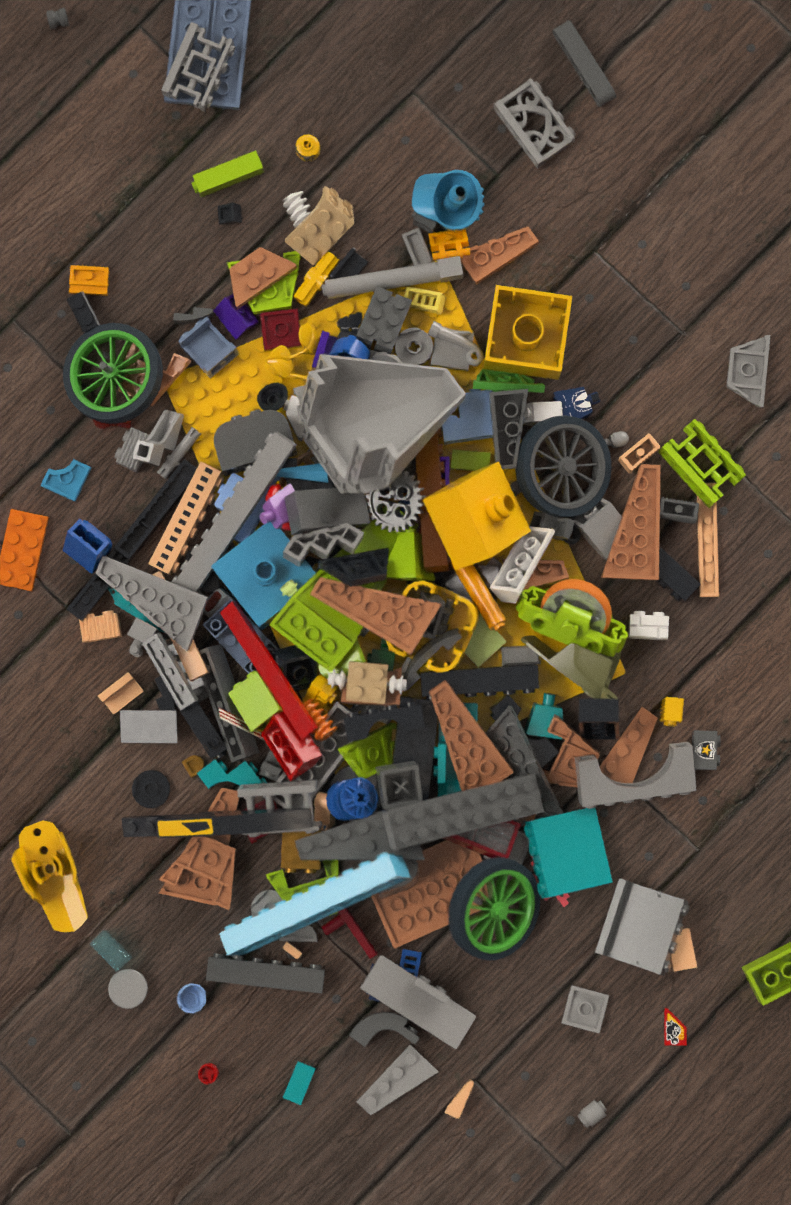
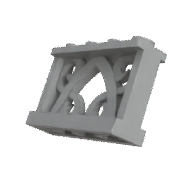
[493,78,575,169]

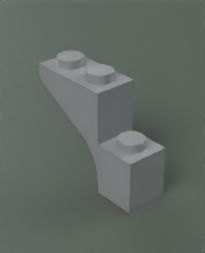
[133,410,184,466]

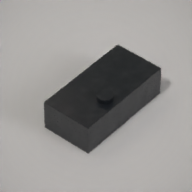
[579,699,620,740]

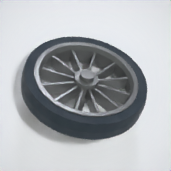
[515,416,612,518]

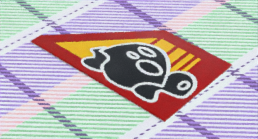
[664,1008,687,1045]

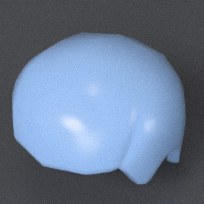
[177,983,206,1014]

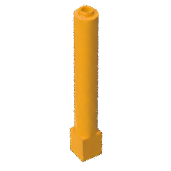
[419,514,507,631]

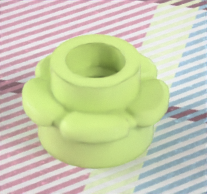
[280,579,298,597]

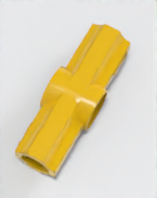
[293,252,340,307]

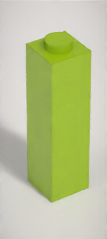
[191,151,264,197]

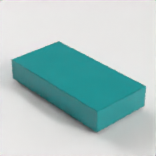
[283,1061,316,1105]

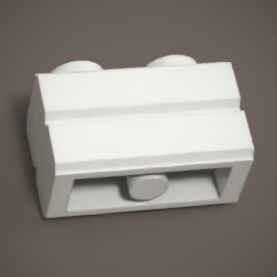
[628,611,669,640]

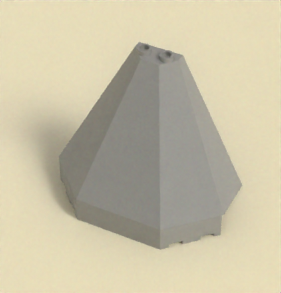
[293,354,466,493]

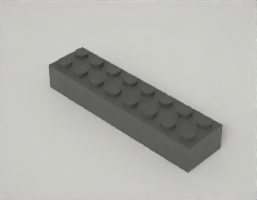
[382,774,544,850]

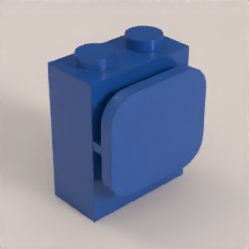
[63,519,112,574]

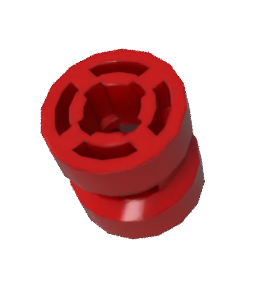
[198,1063,219,1084]

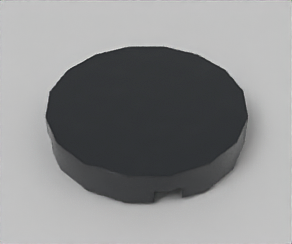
[132,770,171,809]

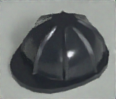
[257,383,288,411]

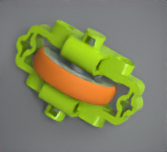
[516,579,628,657]

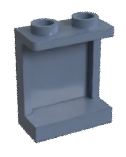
[178,317,239,379]

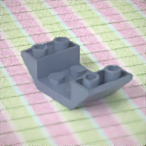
[203,599,278,674]

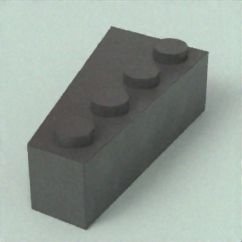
[489,389,528,470]

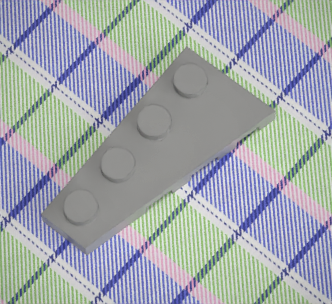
[357,1044,438,1115]

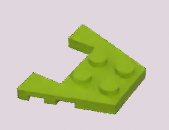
[227,251,301,315]
[266,860,339,916]

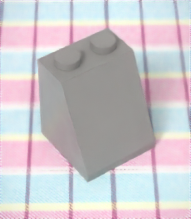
[571,498,622,560]

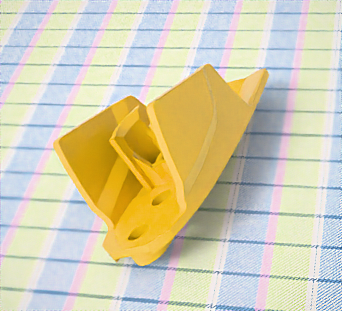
[12,820,88,932]

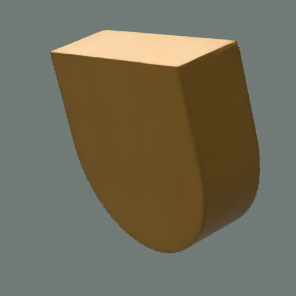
[182,755,205,778]

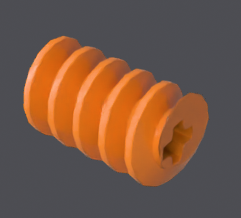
[303,699,338,742]

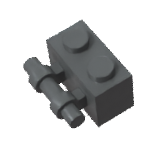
[419,592,454,639]

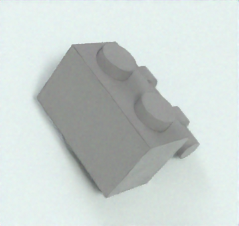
[127,618,160,657]

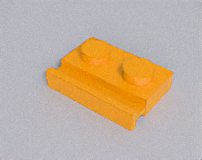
[69,265,109,296]

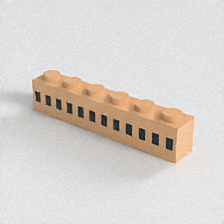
[148,462,224,576]

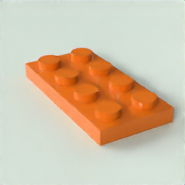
[0,509,49,592]

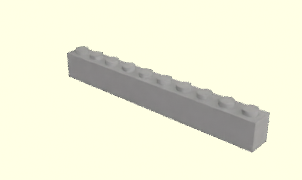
[171,431,297,593]

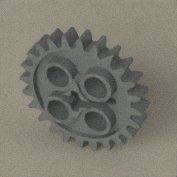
[365,471,426,532]

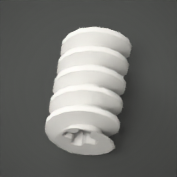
[282,191,312,228]

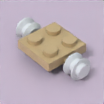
[328,661,407,704]

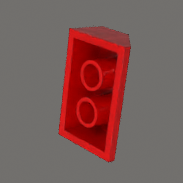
[261,711,322,782]

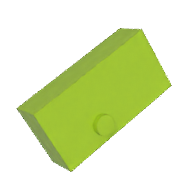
[741,942,791,1006]

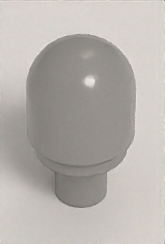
[604,431,629,448]

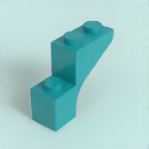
[197,759,267,789]

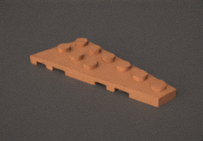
[601,464,660,581]
[429,680,514,791]
[159,788,240,906]

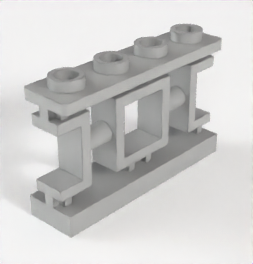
[161,22,235,112]

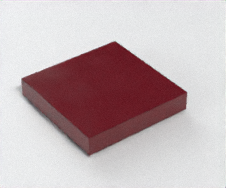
[260,309,302,351]

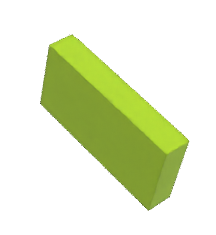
[451,450,491,471]

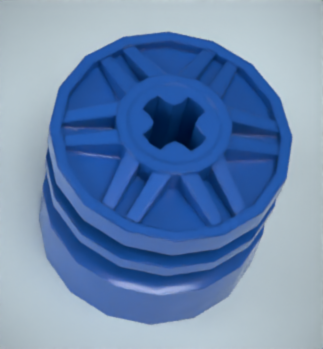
[326,777,378,821]

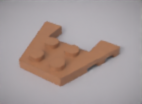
[118,343,191,406]
[542,714,600,787]
[160,836,236,910]

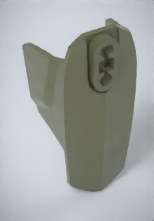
[521,636,621,699]

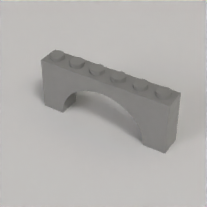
[575,742,696,808]

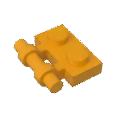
[429,229,471,261]

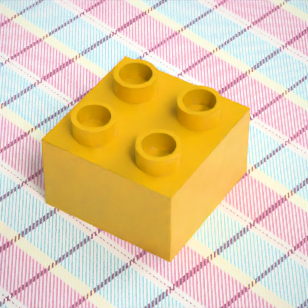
[483,285,572,380]

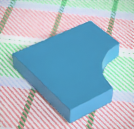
[40,460,92,502]

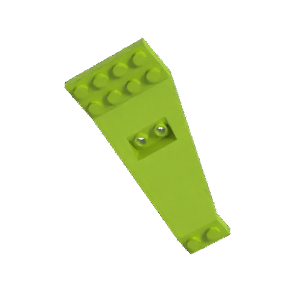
[269,505,419,673]

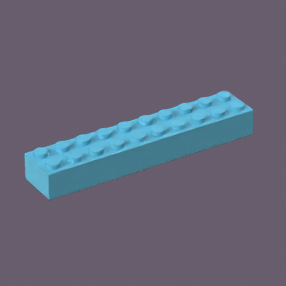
[219,853,411,955]

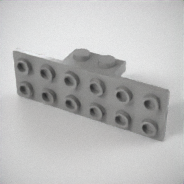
[360,955,476,1049]

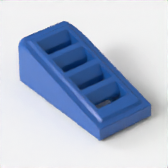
[399,949,422,977]

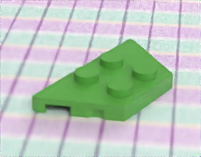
[472,369,545,393]

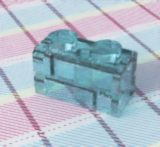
[90,929,133,972]

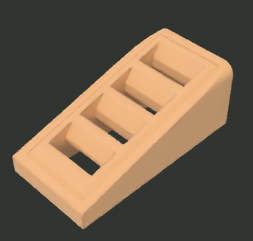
[444,1079,474,1119]

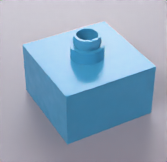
[211,522,315,631]

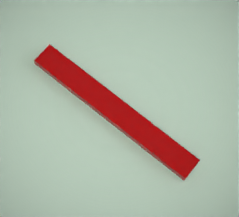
[220,601,318,740]

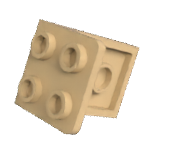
[285,186,354,265]

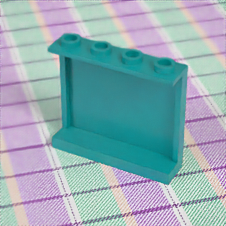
[524,808,612,898]

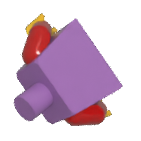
[259,481,295,531]

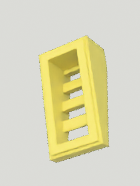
[404,286,446,315]

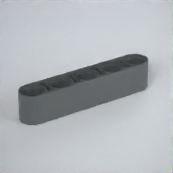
[552,20,616,107]

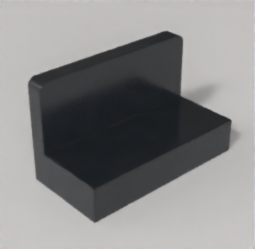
[329,247,368,279]

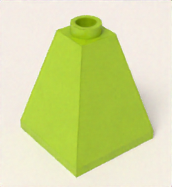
[386,528,435,581]

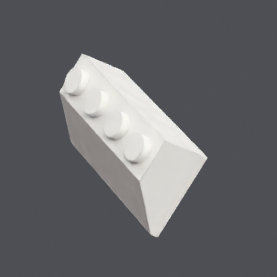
[490,526,555,604]

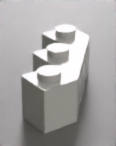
[283,523,364,567]

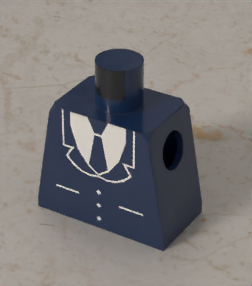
[553,387,601,419]

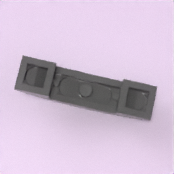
[404,628,462,690]

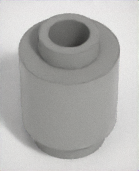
[578,1100,607,1128]

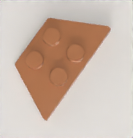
[229,247,297,309]

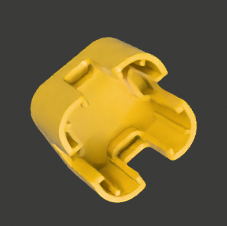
[386,581,479,672]

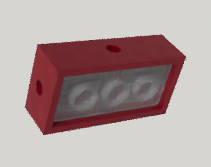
[443,820,521,859]

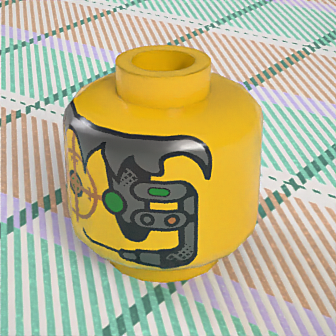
[295,135,320,162]

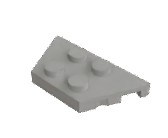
[726,335,770,408]

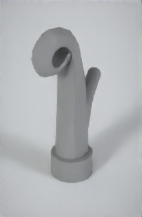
[427,321,483,366]

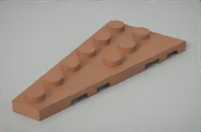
[310,577,441,655]

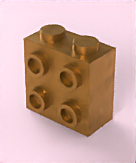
[281,830,322,873]

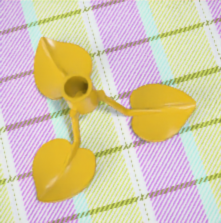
[265,322,319,380]

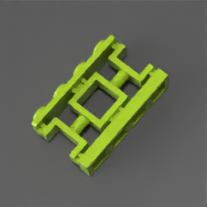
[658,419,746,508]

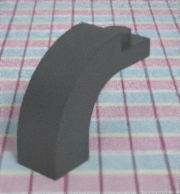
[349,1012,419,1047]

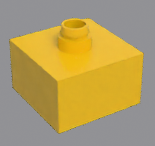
[423,461,531,570]

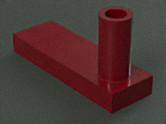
[321,907,378,959]

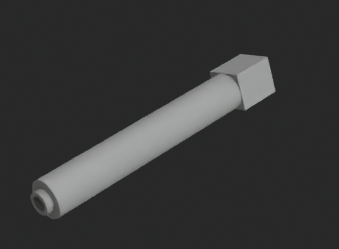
[322,256,463,299]

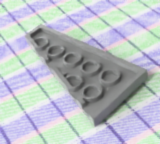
[96,555,209,651]

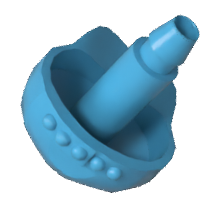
[412,170,484,231]

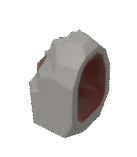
[204,587,236,618]

